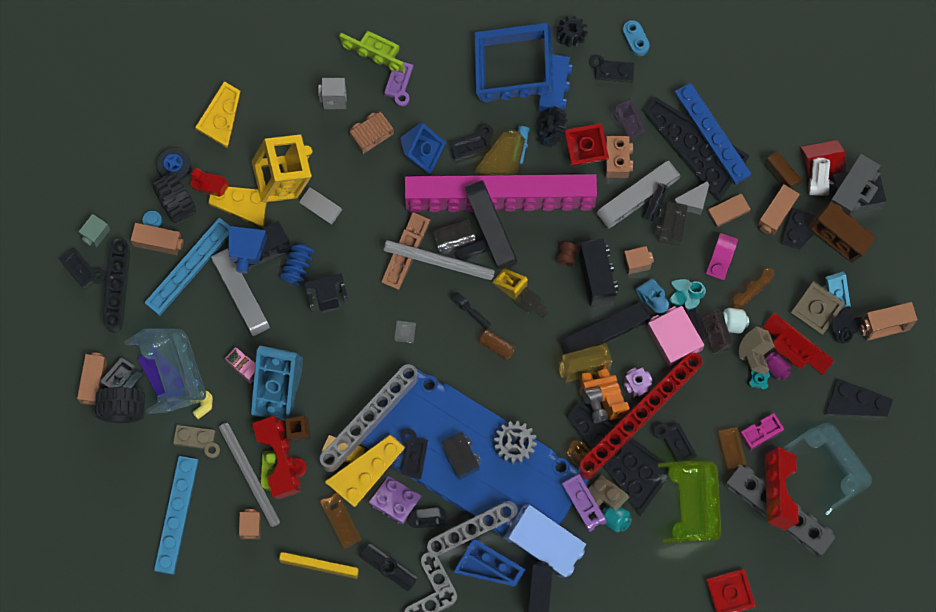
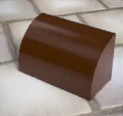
[764,152,803,190]

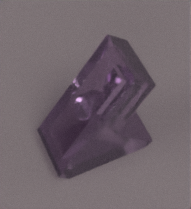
[614,98,646,140]

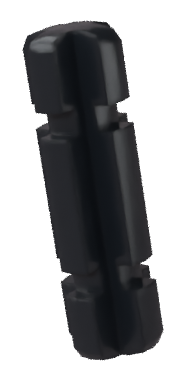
[684,307,707,340]

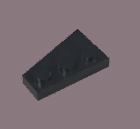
[825,379,893,418]

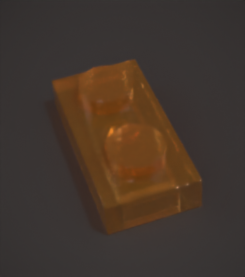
[718,427,747,470]

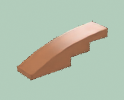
[382,212,431,290]

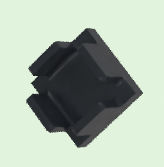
[304,273,349,312]

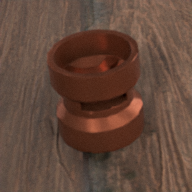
[556,242,579,267]

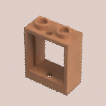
[860,302,917,341]

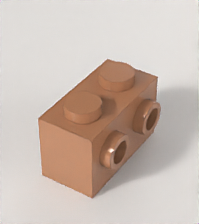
[606,136,633,178]

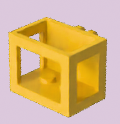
[251,135,313,203]

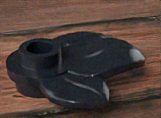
[832,306,862,344]

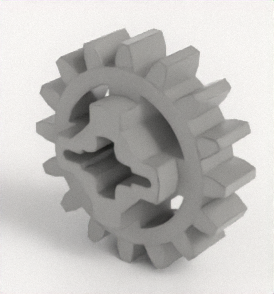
[494,421,537,464]

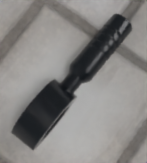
[451,292,491,330]

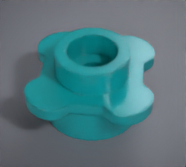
[749,371,770,390]

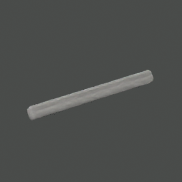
[384,240,494,280]
[219,423,280,527]

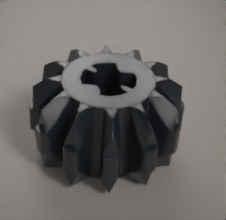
[556,15,588,48]

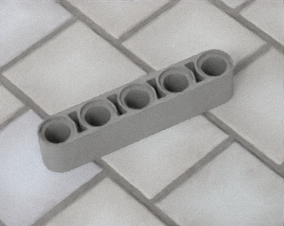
[596,161,681,229]
[211,249,270,337]
[427,501,518,556]

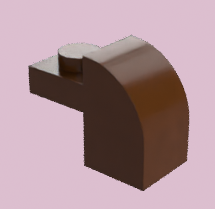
[283,416,311,443]

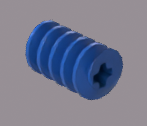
[280,243,315,286]

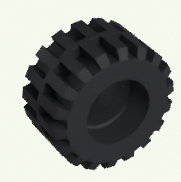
[152,171,196,224]
[95,387,145,423]

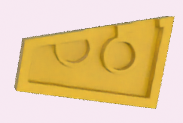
[195,81,240,148]
[209,187,267,228]

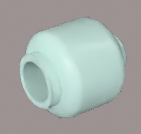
[719,308,749,333]

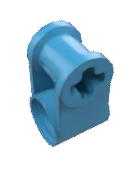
[636,278,669,313]

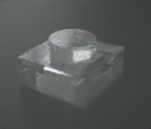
[394,321,416,343]

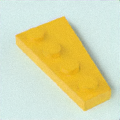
[325,434,405,507]

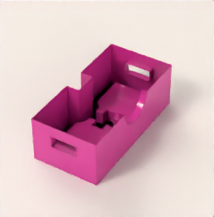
[740,413,784,451]

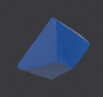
[400,123,446,175]

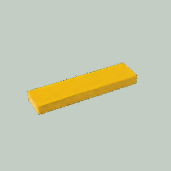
[279,552,359,579]

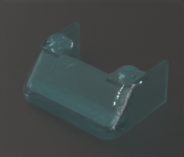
[124,329,206,414]
[784,422,872,515]

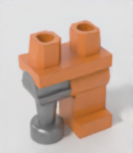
[579,369,630,423]

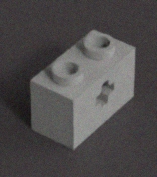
[318,78,346,109]

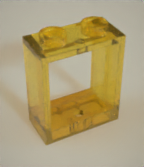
[558,343,612,383]

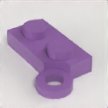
[384,62,414,107]

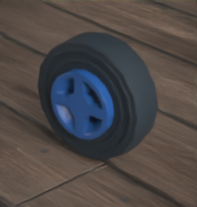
[157,148,191,180]

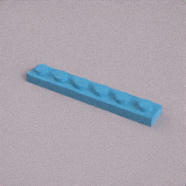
[145,218,229,316]
[154,456,199,575]

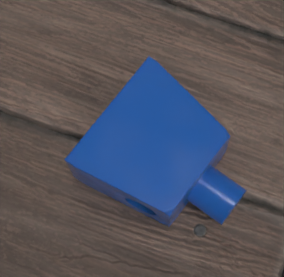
[229,226,267,273]

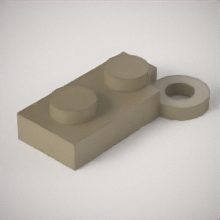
[173,425,220,458]

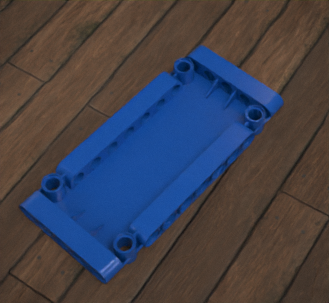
[361,364,589,536]

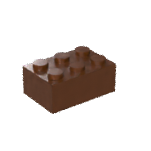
[808,202,876,263]

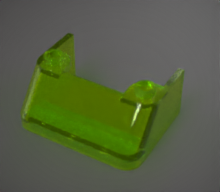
[658,461,721,543]

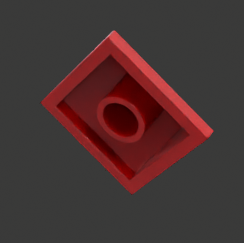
[800,140,846,181]

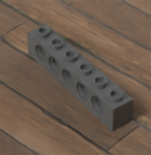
[725,465,836,559]

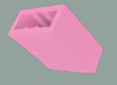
[647,306,704,367]

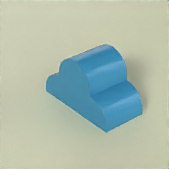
[251,346,303,422]

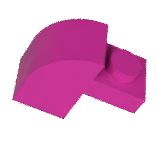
[706,233,738,280]

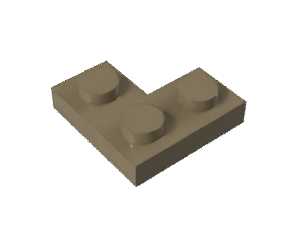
[588,475,629,516]

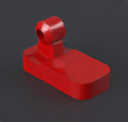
[190,168,229,197]

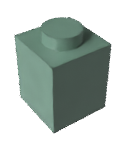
[79,214,110,248]

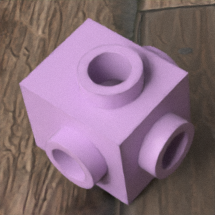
[623,368,652,398]

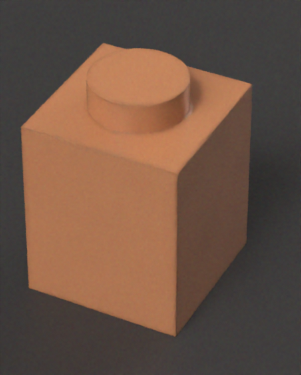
[623,246,654,274]
[239,509,261,539]

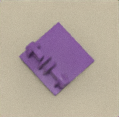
[369,476,421,524]

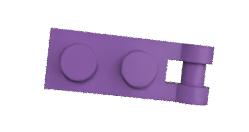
[562,474,607,532]

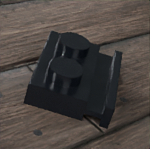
[99,357,145,389]

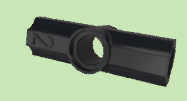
[360,544,418,592]

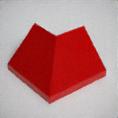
[565,123,609,166]

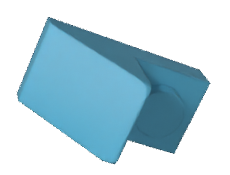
[823,272,851,310]

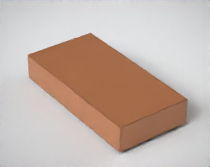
[708,193,751,227]

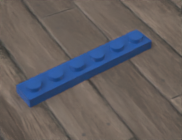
[674,83,751,185]

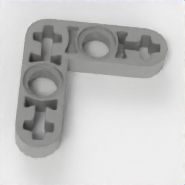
[404,552,457,612]

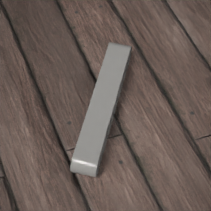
[320,364,418,472]

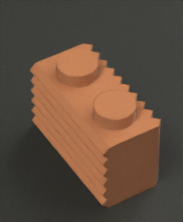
[350,112,394,154]

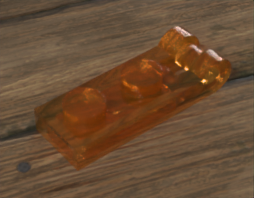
[731,268,775,309]
[320,492,362,549]

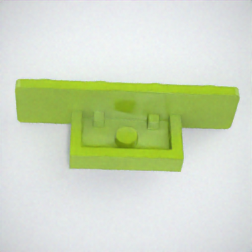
[339,31,406,73]

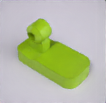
[261,451,277,491]

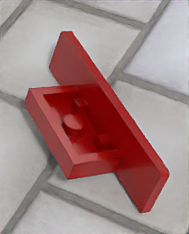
[763,313,834,375]

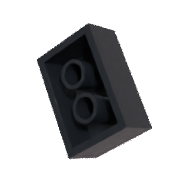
[579,238,618,307]

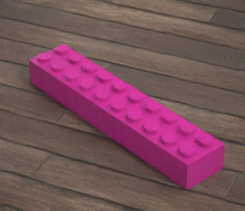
[405,175,597,213]

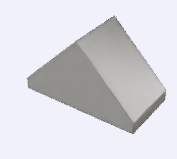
[673,182,709,215]

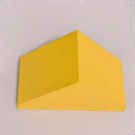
[492,269,528,301]

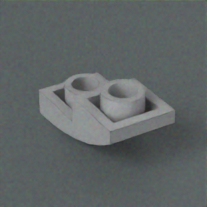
[299,187,343,225]

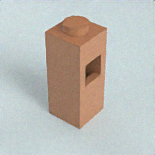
[758,184,800,236]
[131,223,184,255]
[77,353,107,406]

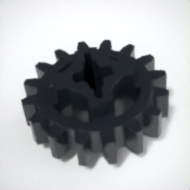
[538,106,567,148]

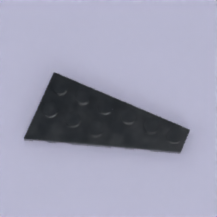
[644,97,750,202]
[567,401,675,517]

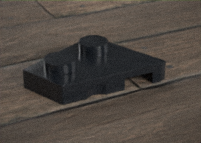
[781,208,816,250]

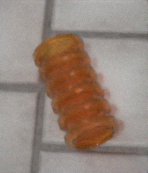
[479,329,516,360]

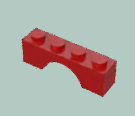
[252,416,301,500]
[765,447,799,530]

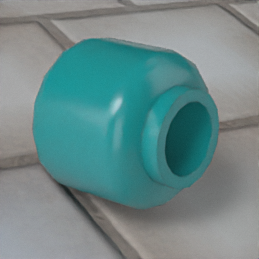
[602,505,632,533]

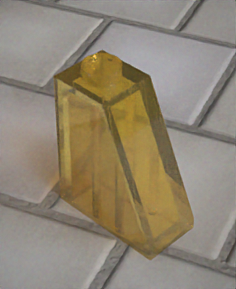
[475,130,525,176]

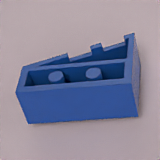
[453,539,526,587]

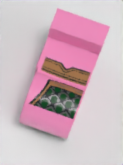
[225,347,256,384]

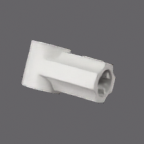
[808,158,830,196]

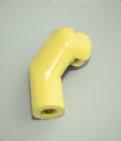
[192,391,213,420]

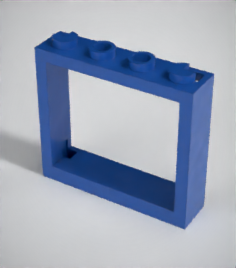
[475,23,554,102]

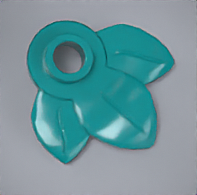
[669,279,706,310]

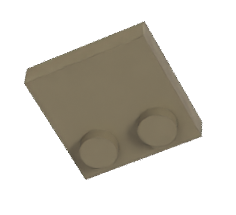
[791,281,845,335]

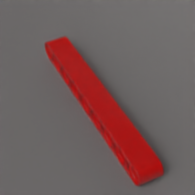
[578,353,702,479]

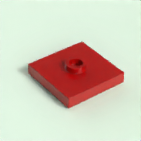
[706,569,756,612]

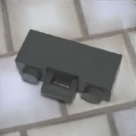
[830,154,881,216]

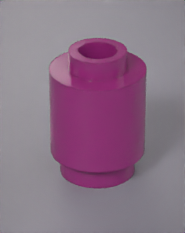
[765,352,792,381]

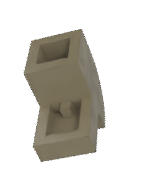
[739,326,775,375]

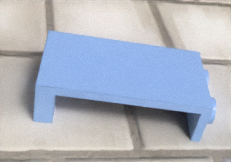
[503,505,586,578]

